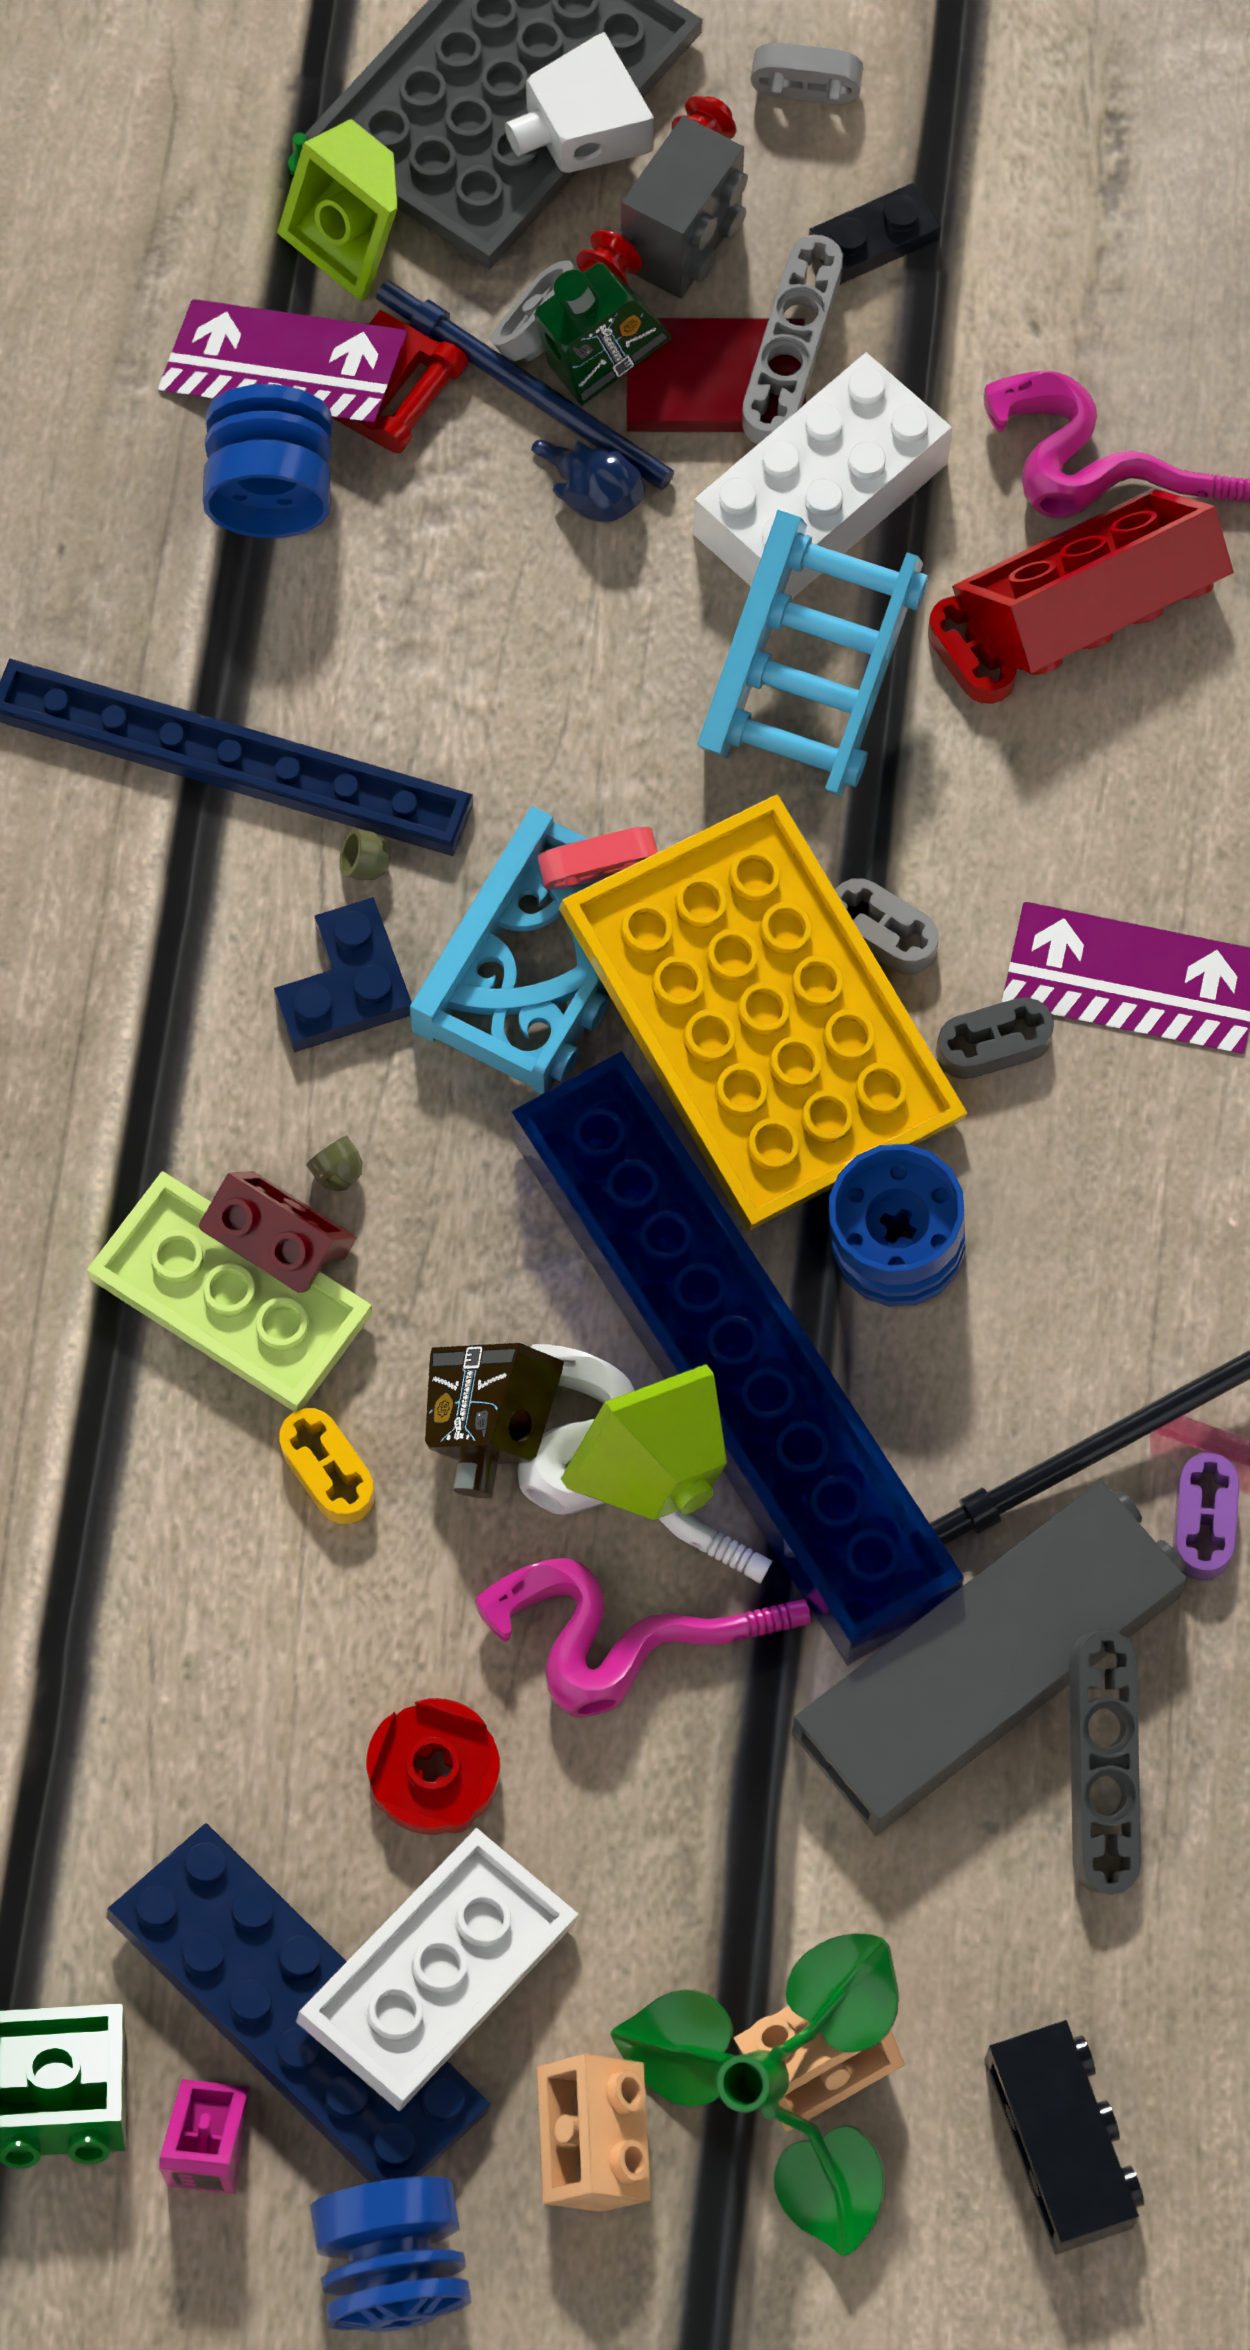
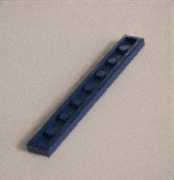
[0,658,473,857]

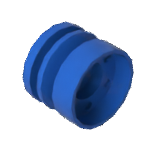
[203,384,332,538]
[829,1144,966,1307]
[310,2176,472,2332]

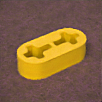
[279,1408,375,1524]

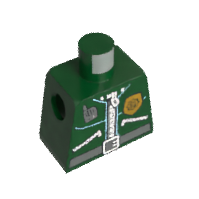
[534,262,672,407]

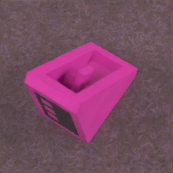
[159,2079,249,2194]

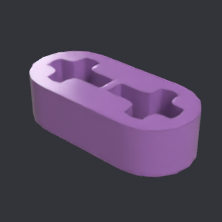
[1173,1452,1239,1580]

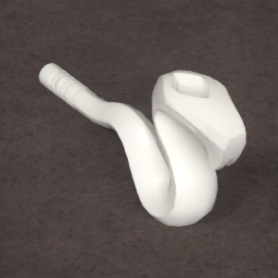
[517,1344,773,1584]

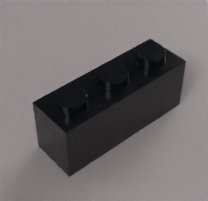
[984,2020,1144,2255]

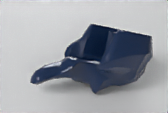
[531,439,646,522]

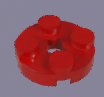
[366,1698,501,1835]

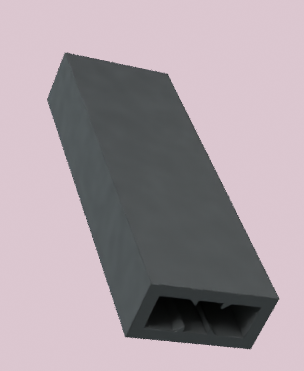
[792,1479,1187,1836]

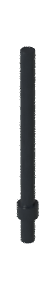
[917,1350,1250,1553]

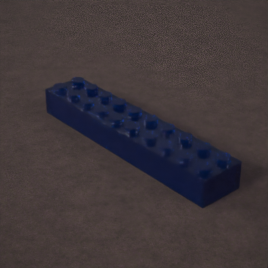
[511,1051,964,1666]

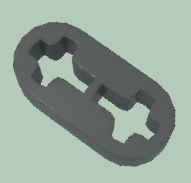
[936,997,1054,1079]

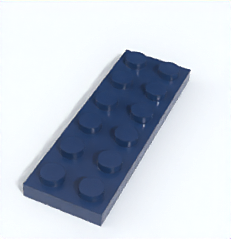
[106,1823,491,2183]

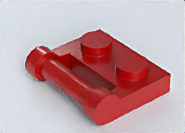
[332,309,469,454]

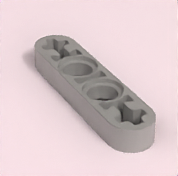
[742,235,843,444]

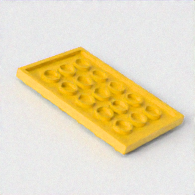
[559,794,968,1232]

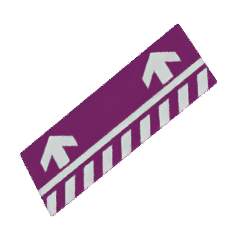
[158,299,407,422]
[1002,902,1250,1054]

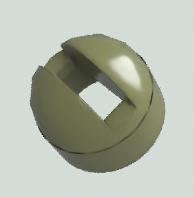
[339,828,391,881]
[306,1136,363,1191]

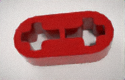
[928,596,1017,704]

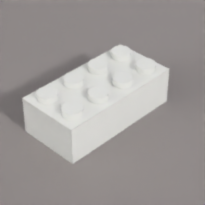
[693,352,952,599]

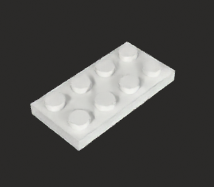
[296,1828,578,2111]

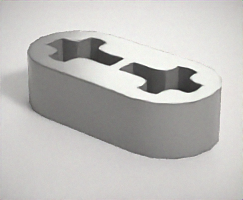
[750,43,864,104]
[835,879,938,974]

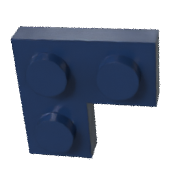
[274,897,412,1053]

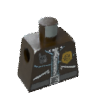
[425,1343,564,1498]

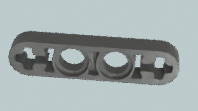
[1069,1630,1141,1895]

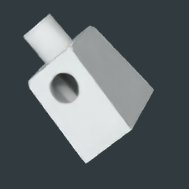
[505,32,654,173]

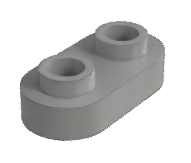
[491,260,578,362]

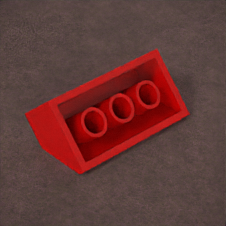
[952,488,1234,675]

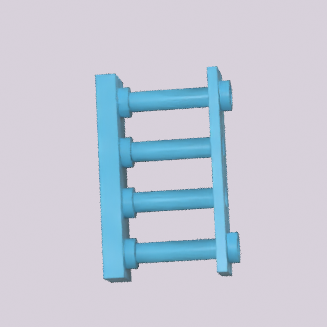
[697,510,929,797]

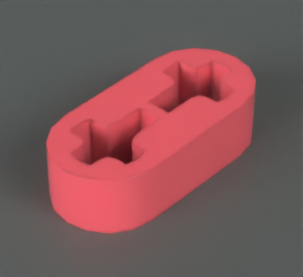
[537,827,658,890]

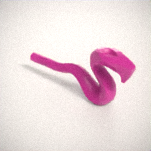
[983,371,1250,518]
[475,1558,811,1718]

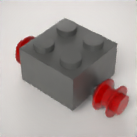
[576,96,748,299]

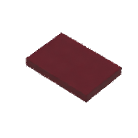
[627,318,806,432]

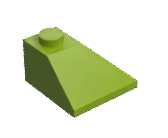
[277,119,397,302]
[560,1364,727,1520]

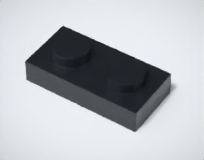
[809,183,941,284]

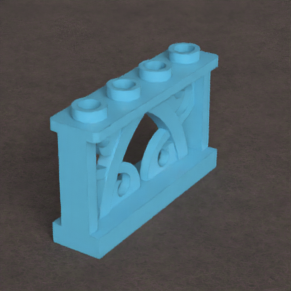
[410,806,609,1096]

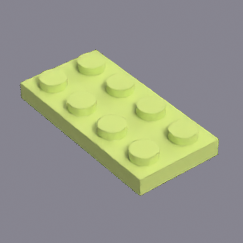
[87,1171,373,1412]

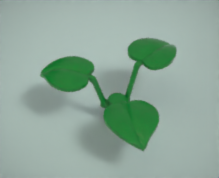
[610,1933,899,2256]

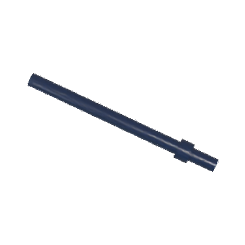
[376,280,674,490]

